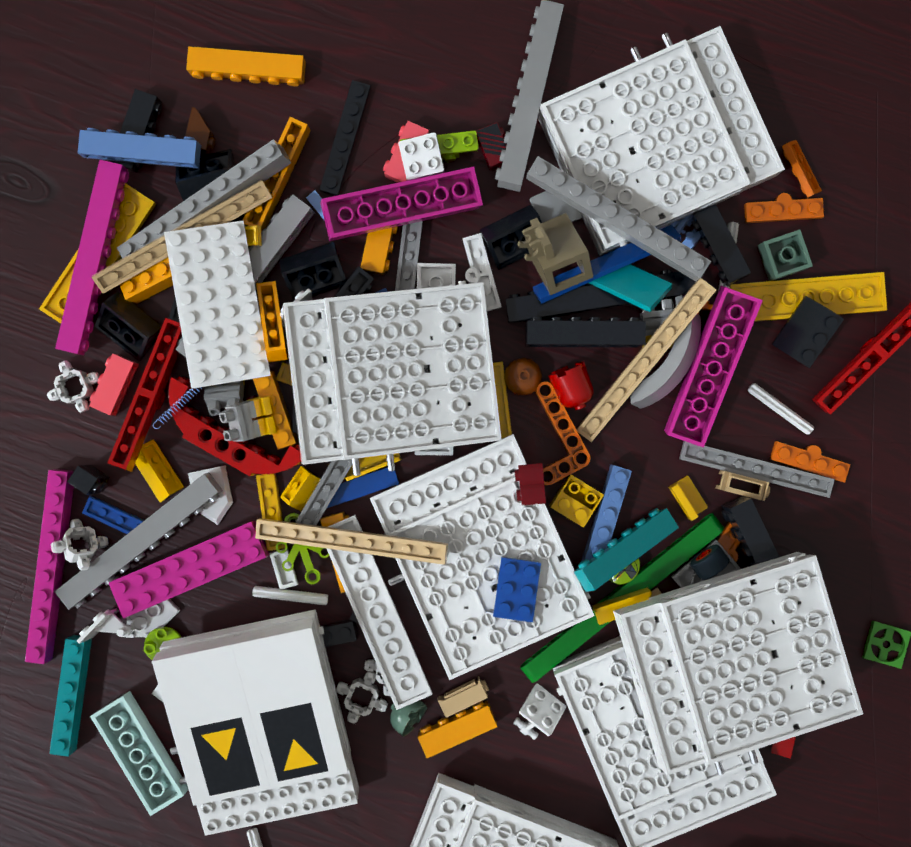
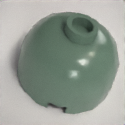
[390,700,427,737]

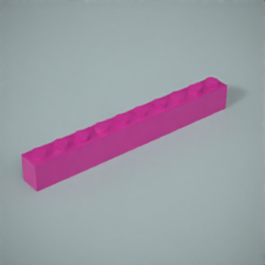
[55,160,129,355]
[25,469,74,664]

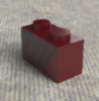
[476,122,507,171]

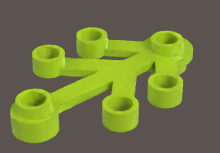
[276,513,329,585]

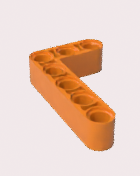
[536,382,590,485]

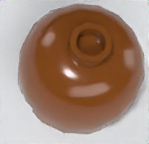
[504,358,542,396]

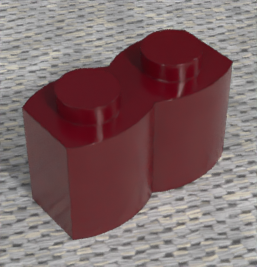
[515,463,546,505]

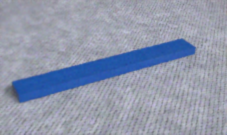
[533,225,681,304]

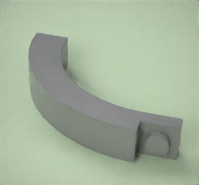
[630,295,701,409]

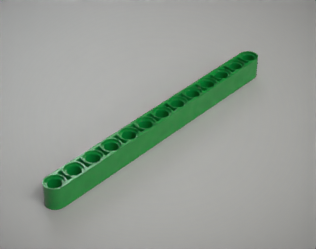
[520,513,725,683]

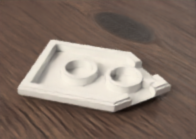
[188,465,233,525]
[126,599,180,638]

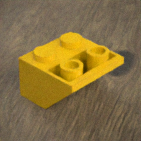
[549,475,604,528]

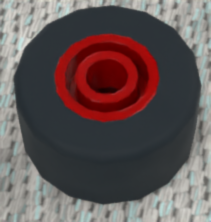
[690,544,730,580]

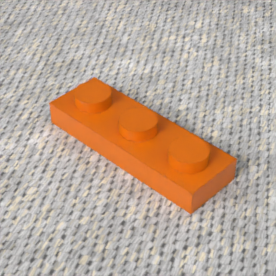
[782,140,822,198]

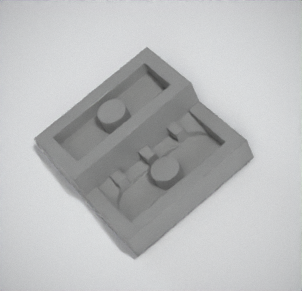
[529,191,582,223]

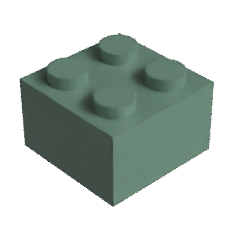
[757,230,813,281]

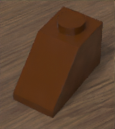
[185,107,216,154]

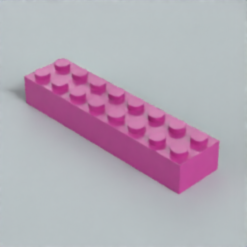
[320,167,483,241]
[664,286,763,448]
[109,521,270,619]

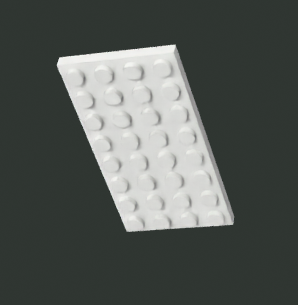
[164,221,271,389]

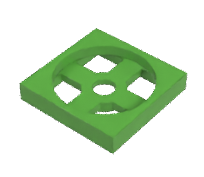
[862,620,911,669]

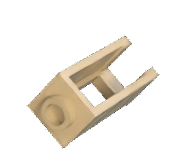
[715,470,770,501]
[438,676,489,718]

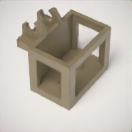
[518,213,593,295]

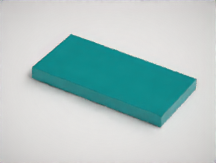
[589,264,672,312]

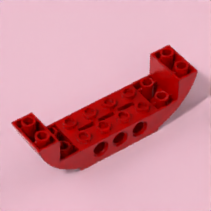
[169,376,302,476]

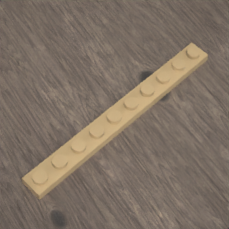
[91,179,272,294]
[576,278,716,442]
[255,518,448,565]

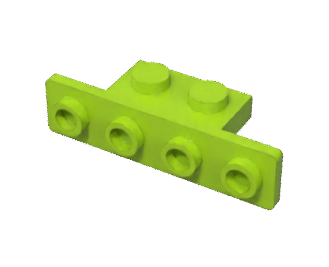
[400,131,478,162]

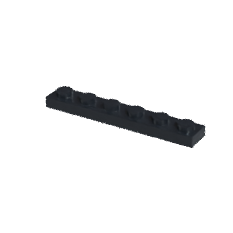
[319,80,371,196]

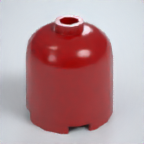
[548,361,594,410]

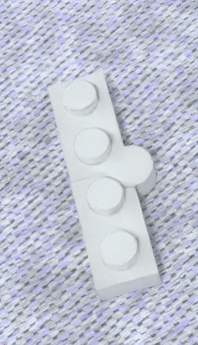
[462,233,502,312]

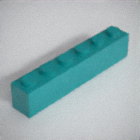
[574,508,679,592]
[49,635,92,757]

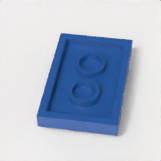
[493,557,541,622]

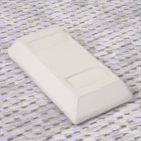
[269,549,299,590]

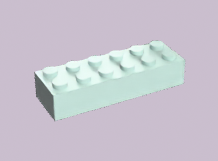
[90,691,188,816]

